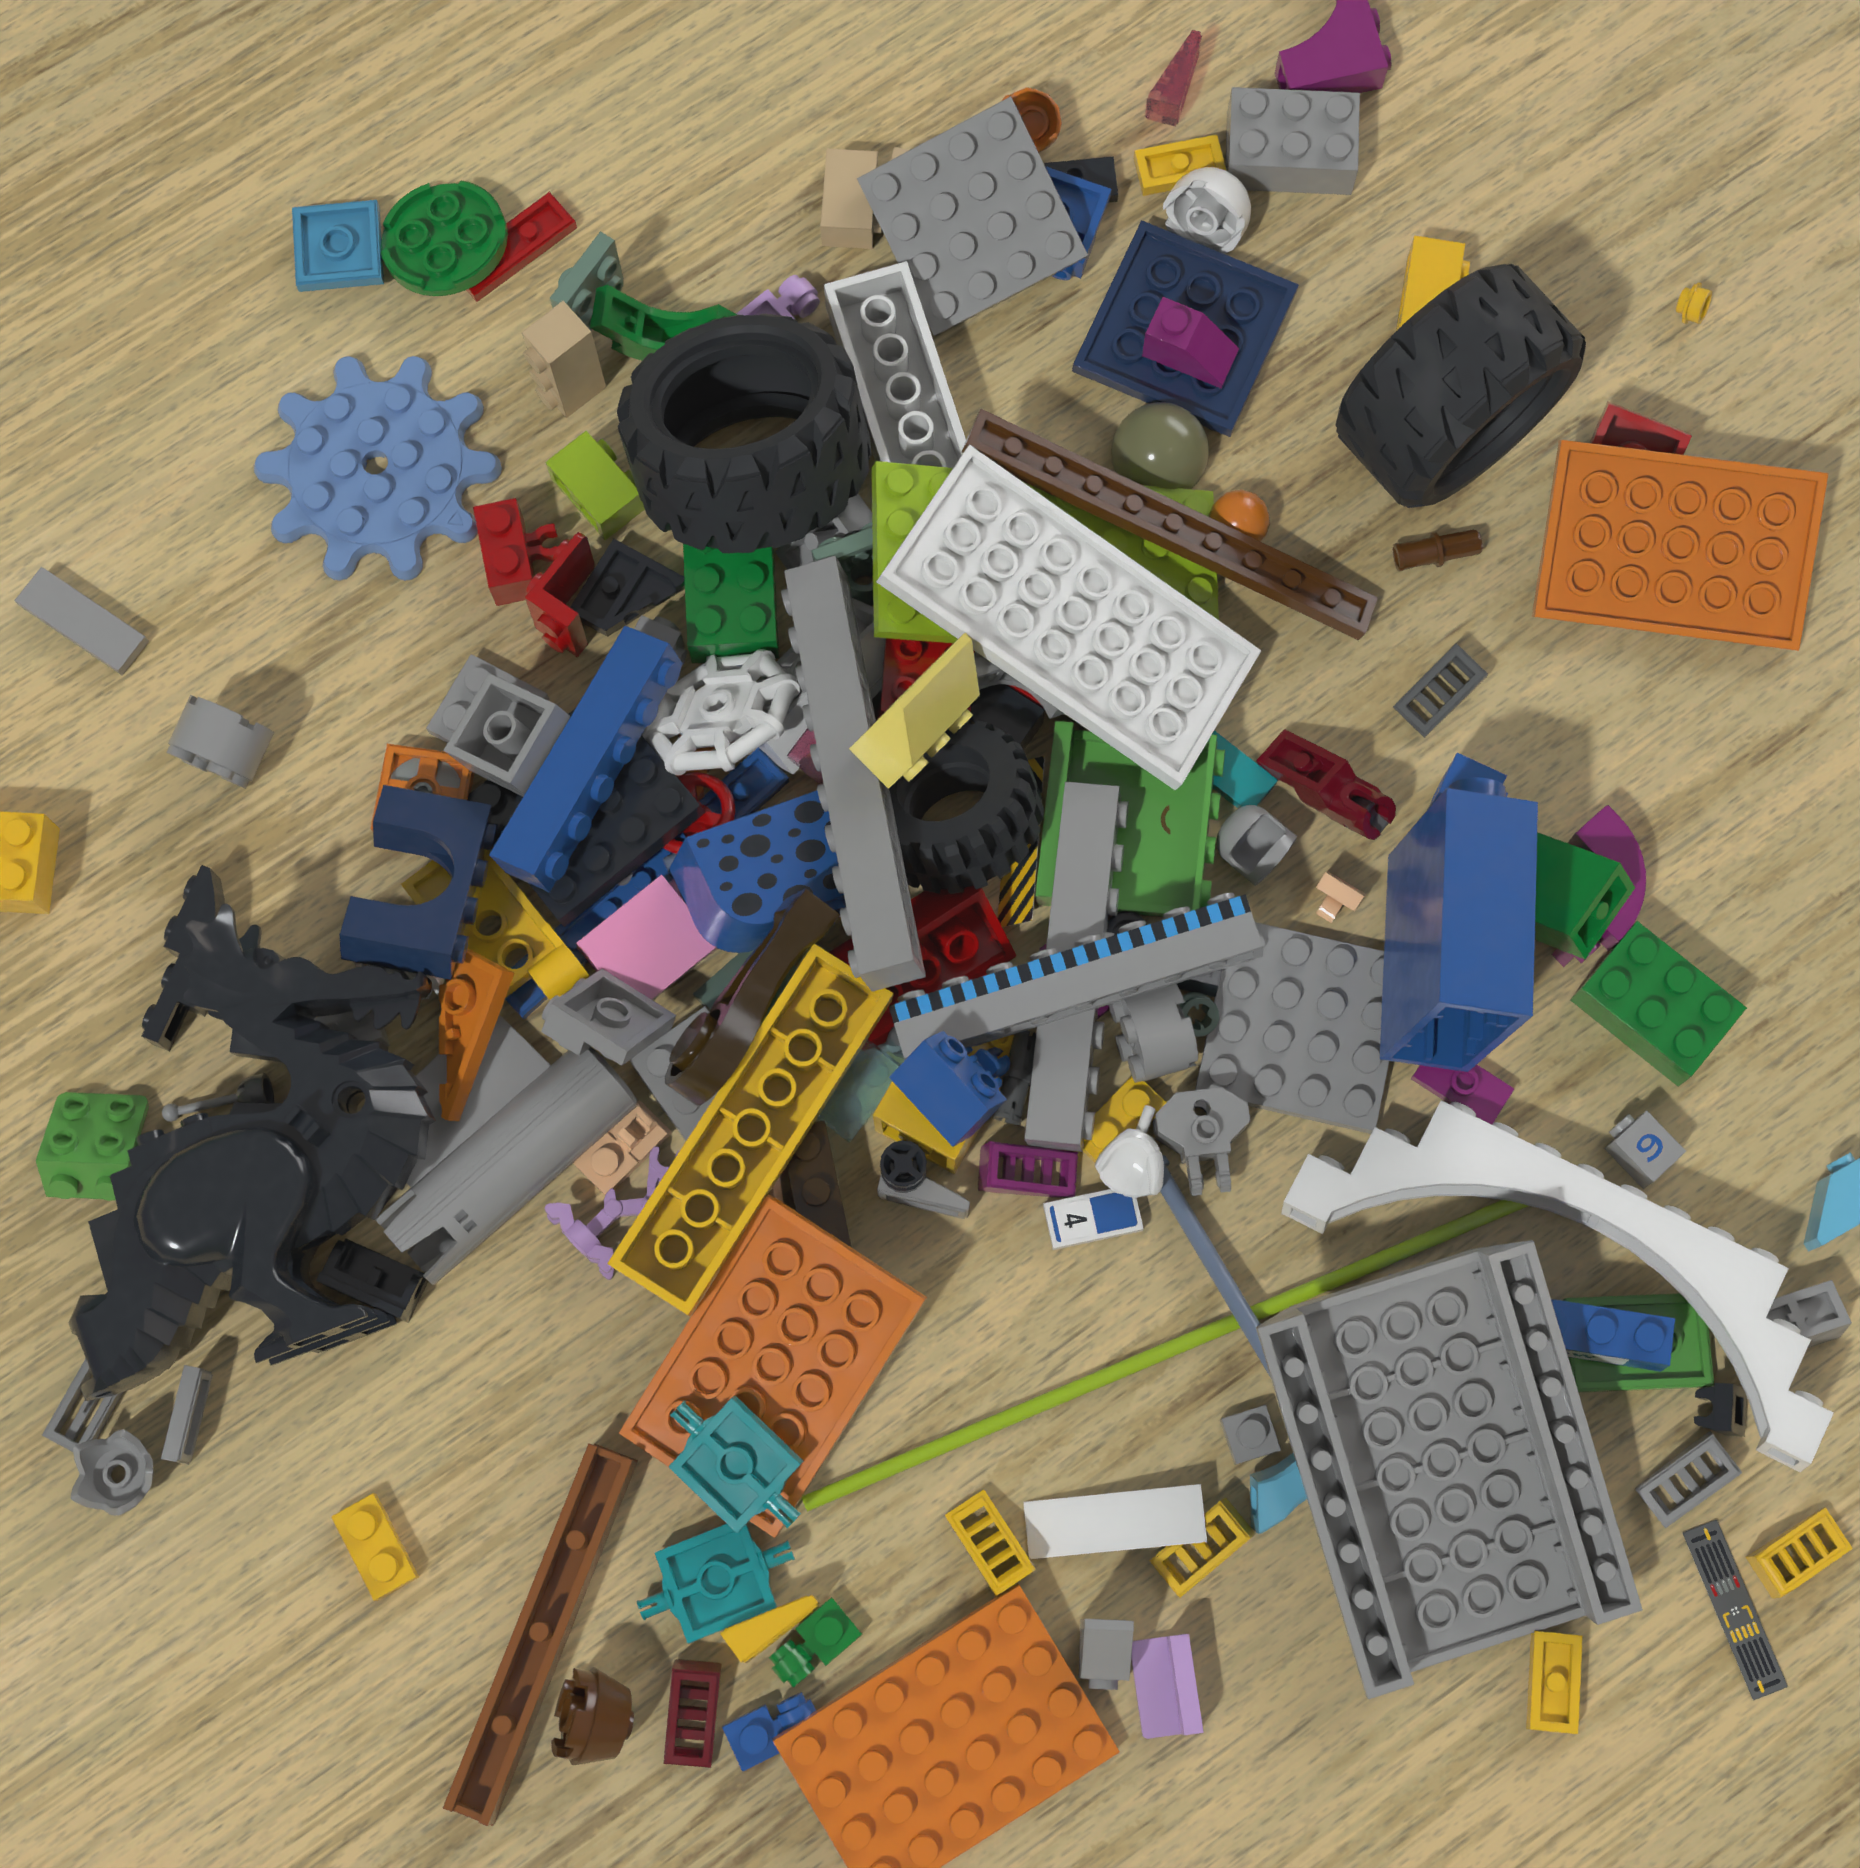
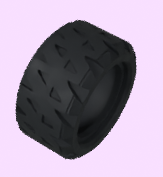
[1335,264,1586,508]
[617,314,872,553]

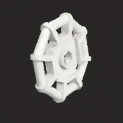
[642,649,800,775]

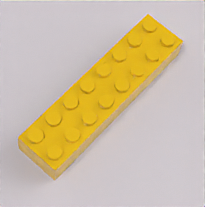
[607,944,893,1317]

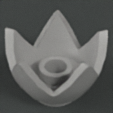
[71,1429,154,1516]

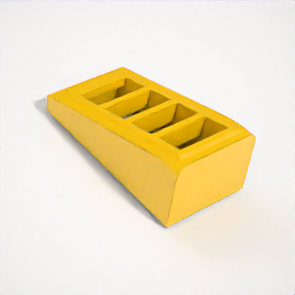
[944,1490,1036,1596]
[1149,1498,1255,1598]
[1745,1507,1853,1599]
[720,1595,820,1663]

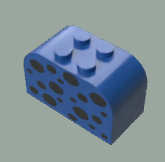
[669,790,846,953]

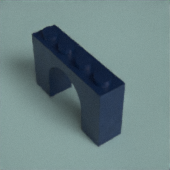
[339,785,498,980]

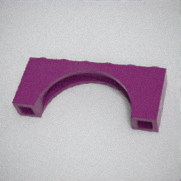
[1275,0,1392,93]

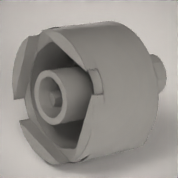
[166,695,274,789]
[1109,984,1198,1083]

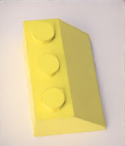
[849,633,980,789]

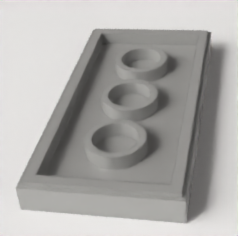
[407,1015,551,1187]

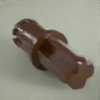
[1392,529,1483,571]

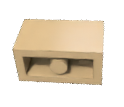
[820,148,882,249]

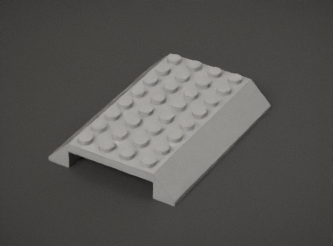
[1256,1240,1643,1699]

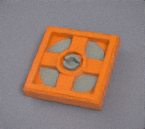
[370,744,475,831]

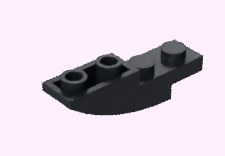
[141,865,225,1052]

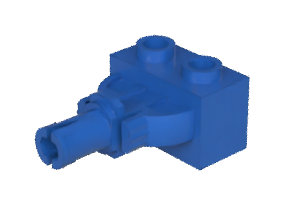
[889,1031,1011,1147]

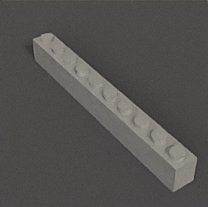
[781,556,926,991]

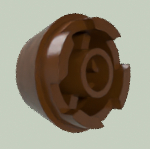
[551,1667,634,1766]

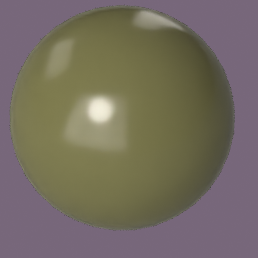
[1111,402,1209,489]

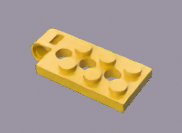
[401,850,590,1000]

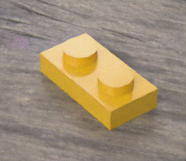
[1133,134,1226,196]
[1083,1076,1167,1162]
[331,1493,419,1601]
[1526,1631,1583,1734]

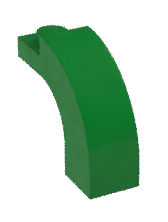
[590,284,737,361]

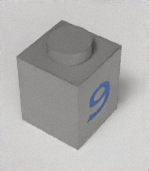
[1604,1111,1686,1189]

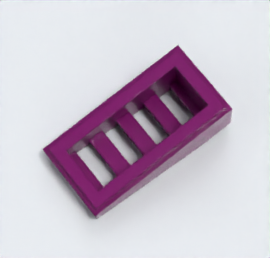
[978,1141,1078,1198]

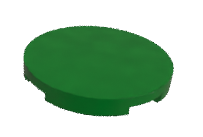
[380,180,508,296]

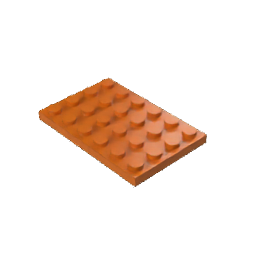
[1532,440,1829,651]
[619,1195,928,1538]
[772,1583,1120,1868]

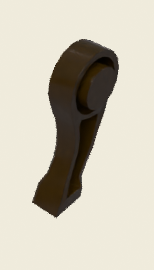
[665,888,840,1106]

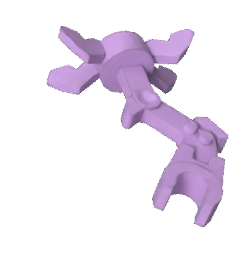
[545,1146,679,1280]

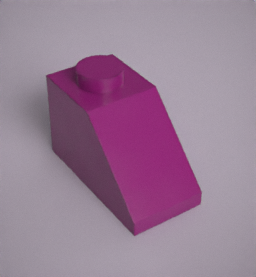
[1142,297,1239,389]

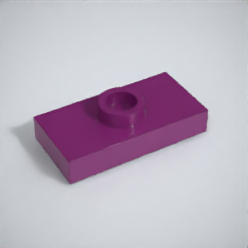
[1411,1065,1514,1125]

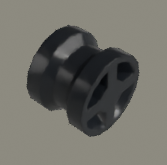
[880,1140,927,1193]

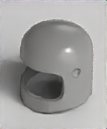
[1216,805,1297,886]

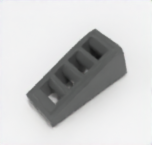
[1393,643,1488,738]

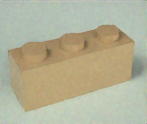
[521,301,606,418]

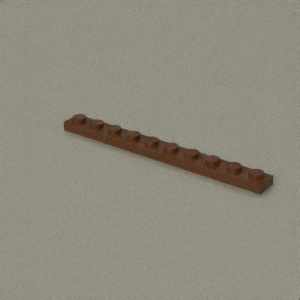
[961,409,1378,640]

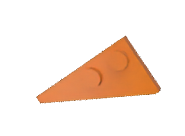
[439,948,515,1121]

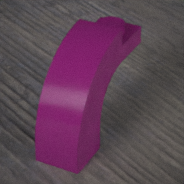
[1551,804,1646,967]

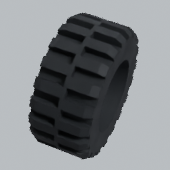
[889,720,1044,894]

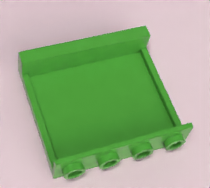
[1035,721,1225,917]

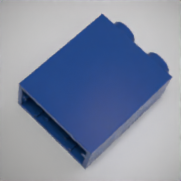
[1380,777,1538,1072]

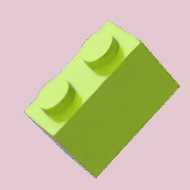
[545,431,645,540]

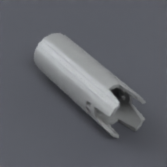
[375,1047,637,1285]

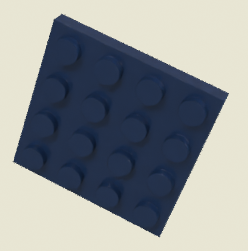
[1072,220,1299,437]

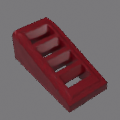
[663,1659,722,1768]

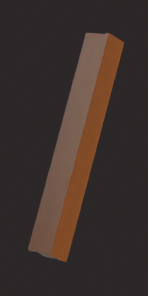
[443,1443,638,1826]

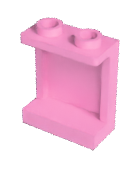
[576,875,718,1000]

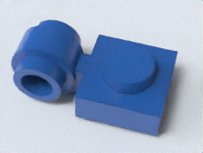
[722,1692,816,1772]

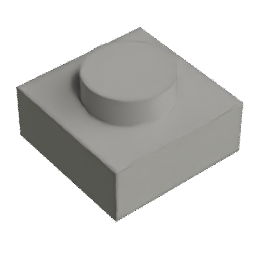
[1220,1405,1281,1465]

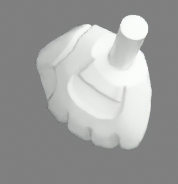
[1095,1105,1164,1198]

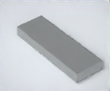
[14,567,149,675]

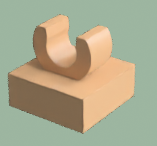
[1316,871,1366,923]

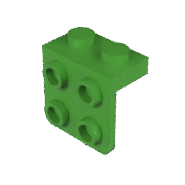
[36,1092,149,1201]

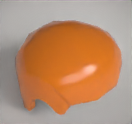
[1002,87,1062,152]

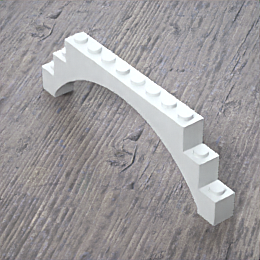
[1281,1100,1834,1472]

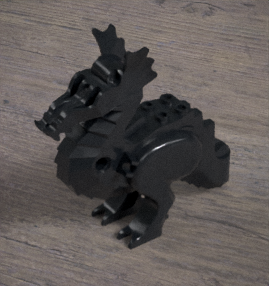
[68,904,436,1401]

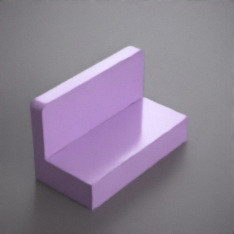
[1131,1634,1204,1739]

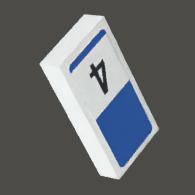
[1043,1189,1144,1250]

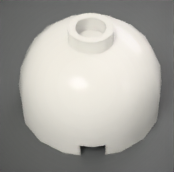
[1163,167,1251,254]

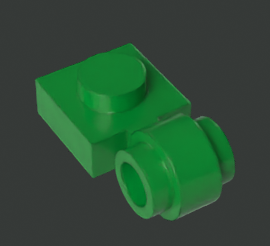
[769,1597,862,1688]

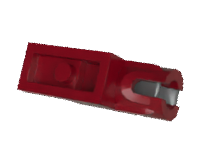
[1256,729,1396,840]

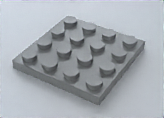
[857,96,1089,336]
[1195,922,1389,1134]

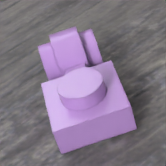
[736,275,820,319]

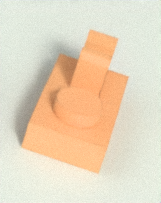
[573,1100,672,1195]

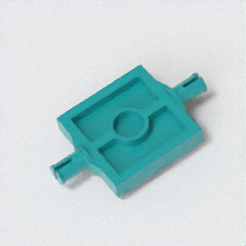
[669,1395,804,1533]
[637,1524,795,1644]

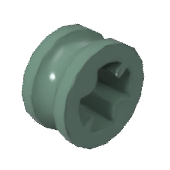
[1177,992,1219,1037]

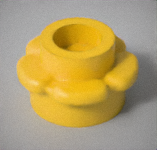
[1676,282,1712,324]

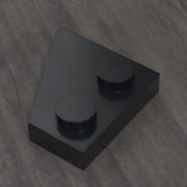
[570,538,685,637]

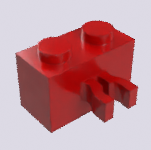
[473,498,558,606]

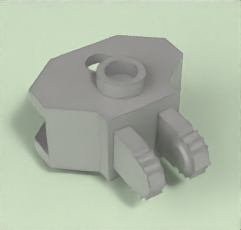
[1153,1087,1250,1196]

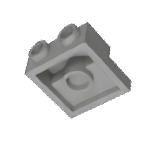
[541,969,676,1066]

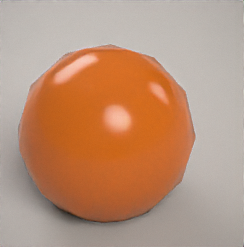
[1209,489,1270,541]

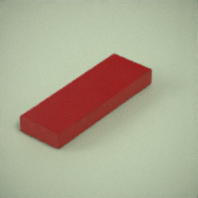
[466,191,577,302]

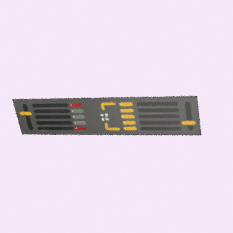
[1682,1520,1788,1701]

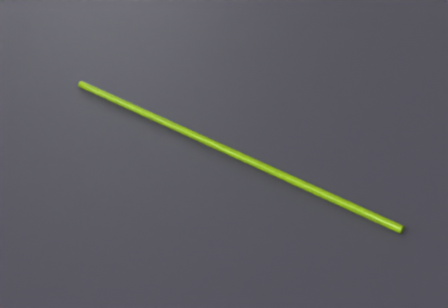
[802,1200,1529,1512]

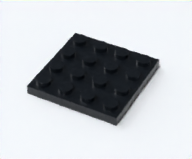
[468,708,706,927]

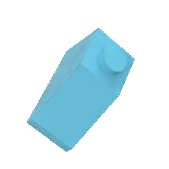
[1803,1152,1860,1252]

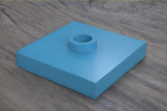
[292,200,384,292]

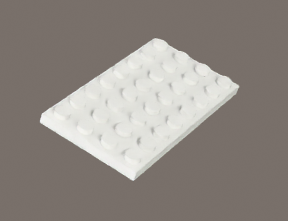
[876,445,1261,790]

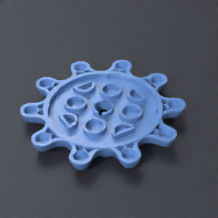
[254,356,502,581]

